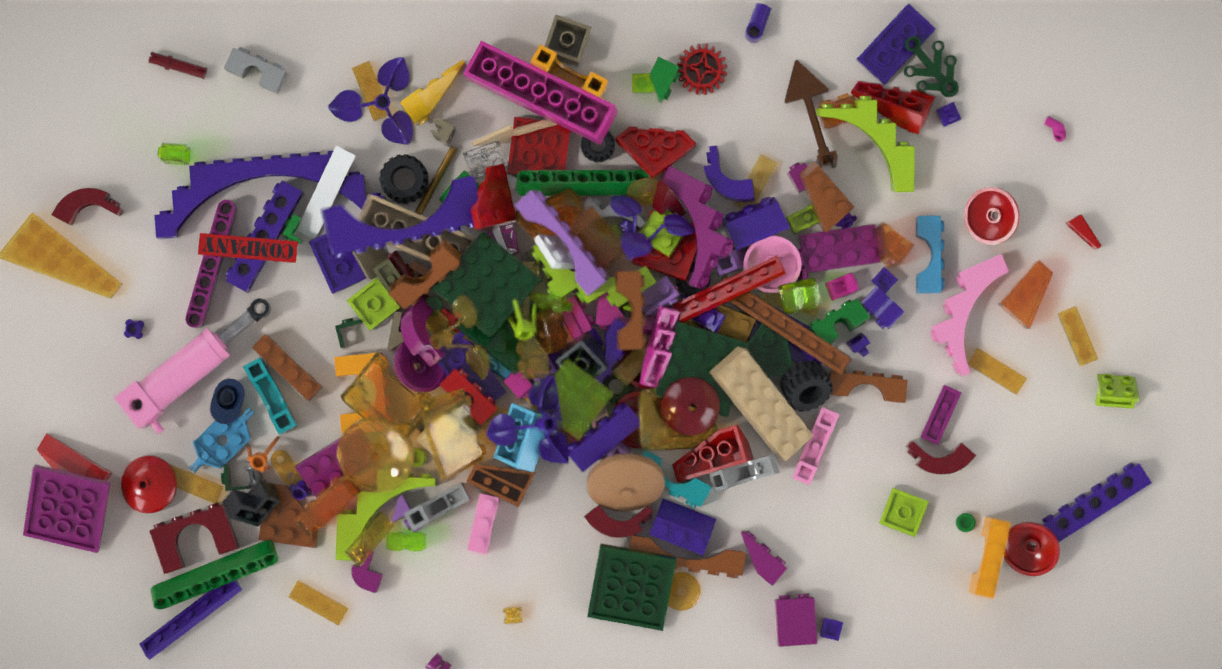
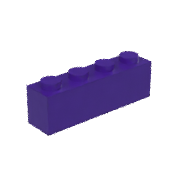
[566,402,643,472]

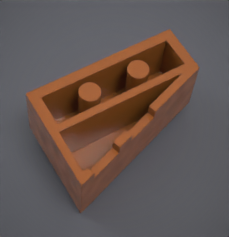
[799,162,854,233]
[466,464,536,507]

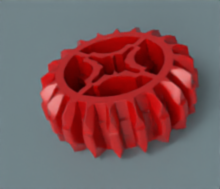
[677,44,728,95]

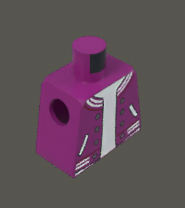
[478,221,520,255]

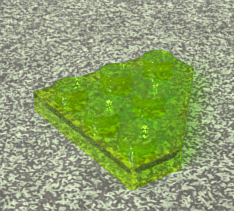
[555,358,614,440]

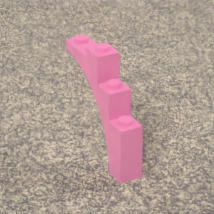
[930,254,1009,376]

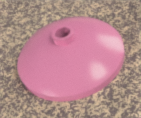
[743,235,801,293]

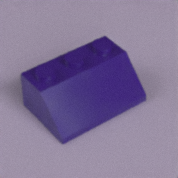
[722,197,790,250]
[649,498,716,555]

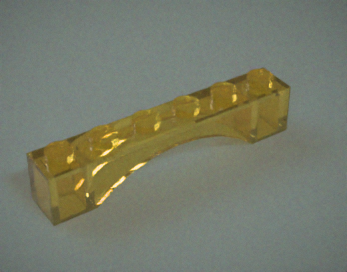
[513,262,549,379]

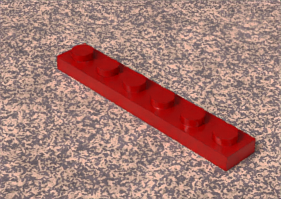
[673,256,786,323]

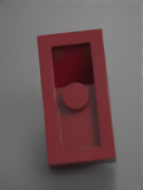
[652,180,687,216]

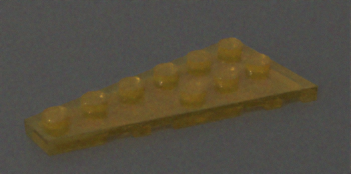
[0,212,123,299]

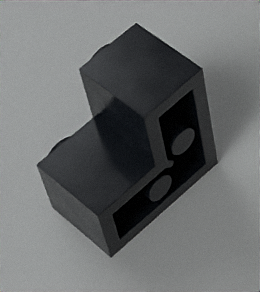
[222,480,281,527]

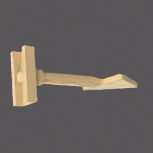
[472,119,580,147]

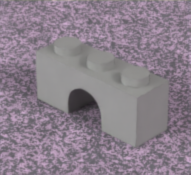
[224,47,287,94]

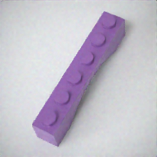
[515,190,608,296]

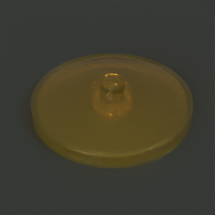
[337,417,415,493]

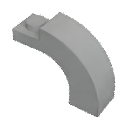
[709,454,780,492]
[404,482,471,531]

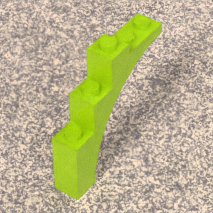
[816,96,915,192]
[532,244,656,308]
[335,465,436,561]

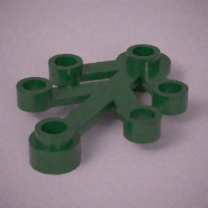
[904,36,959,97]

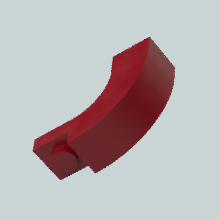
[52,188,123,225]
[905,441,976,474]
[584,505,653,538]

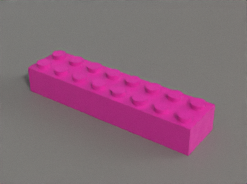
[463,41,618,145]

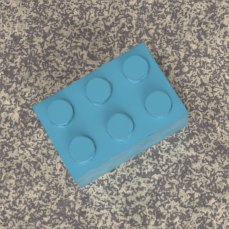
[493,403,546,472]

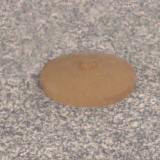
[587,454,665,511]

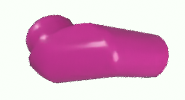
[1044,116,1066,142]

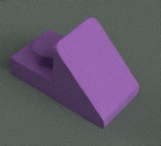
[391,495,422,532]

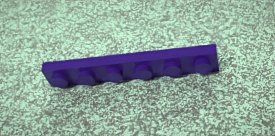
[140,580,242,660]

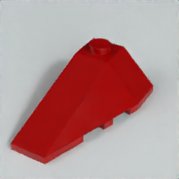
[851,81,935,134]
[672,425,754,483]
[37,433,112,481]

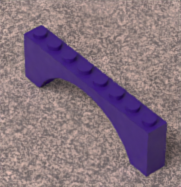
[320,175,478,258]

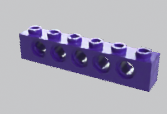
[225,180,304,293]
[1041,462,1152,542]

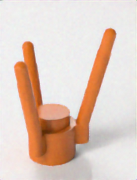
[247,436,279,472]

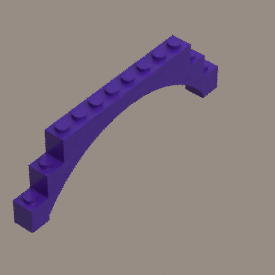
[154,150,386,239]

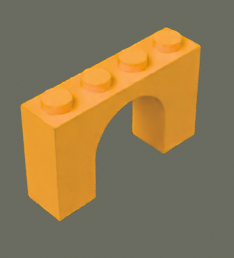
[531,44,608,99]
[334,352,392,434]
[969,517,1011,599]

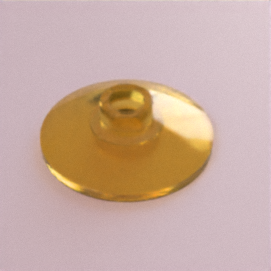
[626,178,659,207]
[668,572,701,611]

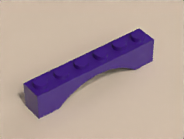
[551,318,626,428]

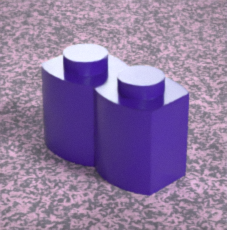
[861,286,904,329]

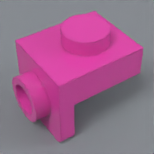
[824,272,859,301]

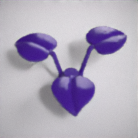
[328,57,413,145]
[610,195,696,260]
[486,376,569,464]

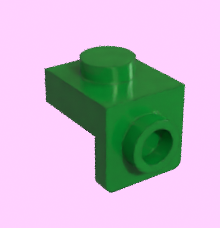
[283,214,303,245]

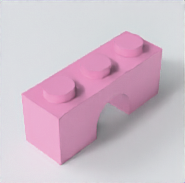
[467,493,500,554]

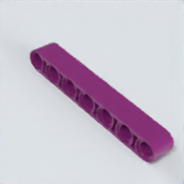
[185,200,237,328]

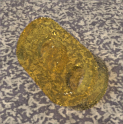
[271,450,301,485]

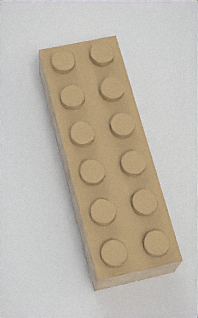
[358,194,477,263]
[709,347,813,461]

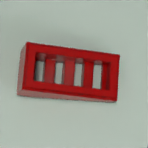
[1066,214,1101,250]

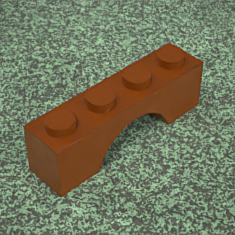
[388,239,461,309]
[615,271,646,350]
[252,334,323,401]
[829,369,908,403]

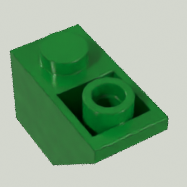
[650,57,680,103]

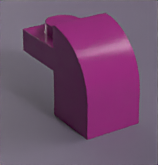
[351,549,383,593]

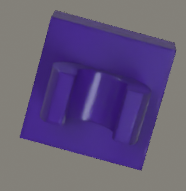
[935,102,961,128]
[846,332,870,357]

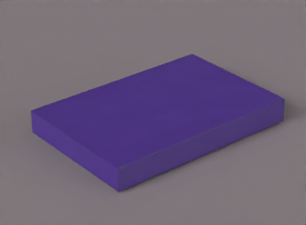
[309,234,367,294]

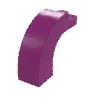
[401,297,445,367]

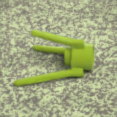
[508,299,537,340]

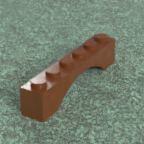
[629,535,746,579]

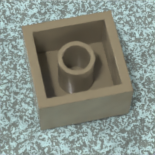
[545,14,592,67]

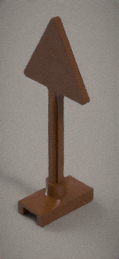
[784,60,838,169]

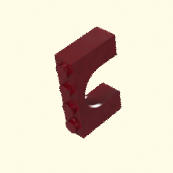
[149,502,240,574]

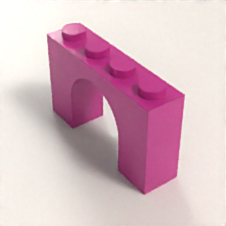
[596,286,677,334]

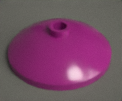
[394,338,447,393]

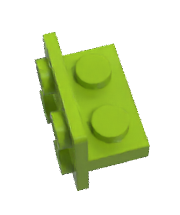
[1095,374,1139,409]

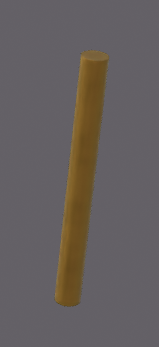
[414,146,458,215]

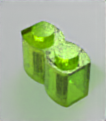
[158,143,191,165]
[778,278,822,314]
[386,531,427,552]

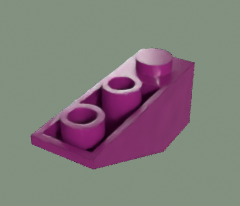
[740,531,787,586]

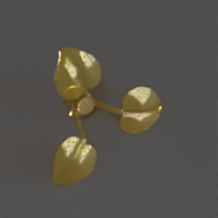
[426,295,490,380]

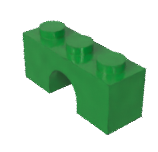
[808,298,870,344]

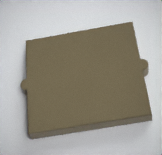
[352,246,387,281]

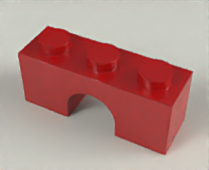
[439,368,497,425]

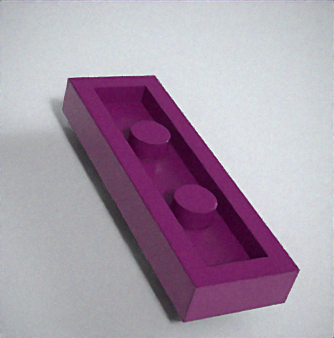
[920,385,962,445]

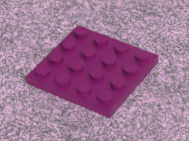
[23,464,111,553]

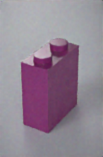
[774,593,817,647]

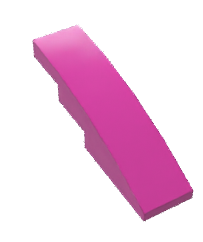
[640,306,679,388]

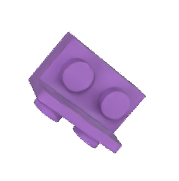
[641,276,679,318]

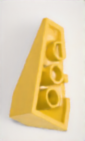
[400,59,466,126]

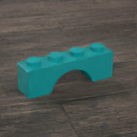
[243,357,298,435]
[641,449,712,508]

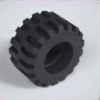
[379,154,429,204]
[779,360,833,412]

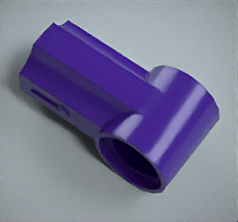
[745,3,772,43]

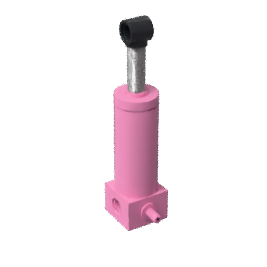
[114,298,271,434]

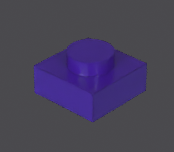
[871,267,898,294]
[819,617,843,641]

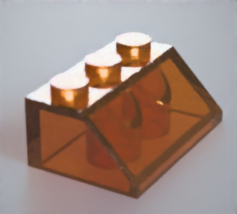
[569,206,625,270]
[875,222,914,268]

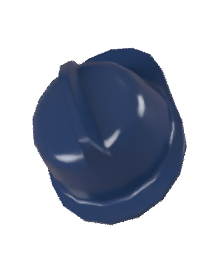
[210,378,245,424]

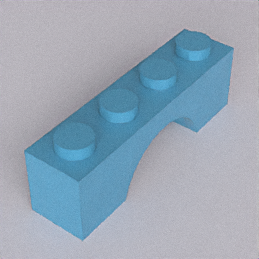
[915,216,945,294]

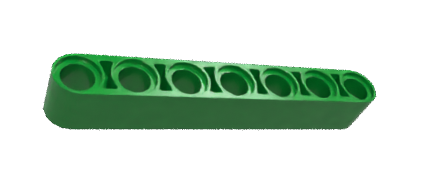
[516,170,649,196]
[150,540,278,610]

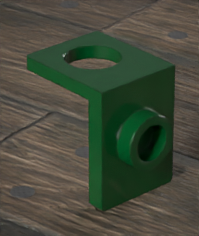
[335,318,363,349]
[221,465,251,491]

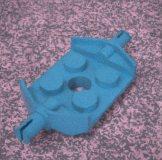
[189,407,255,473]

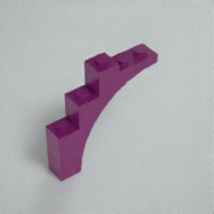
[662,166,734,290]

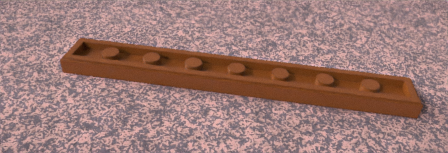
[720,275,852,375]

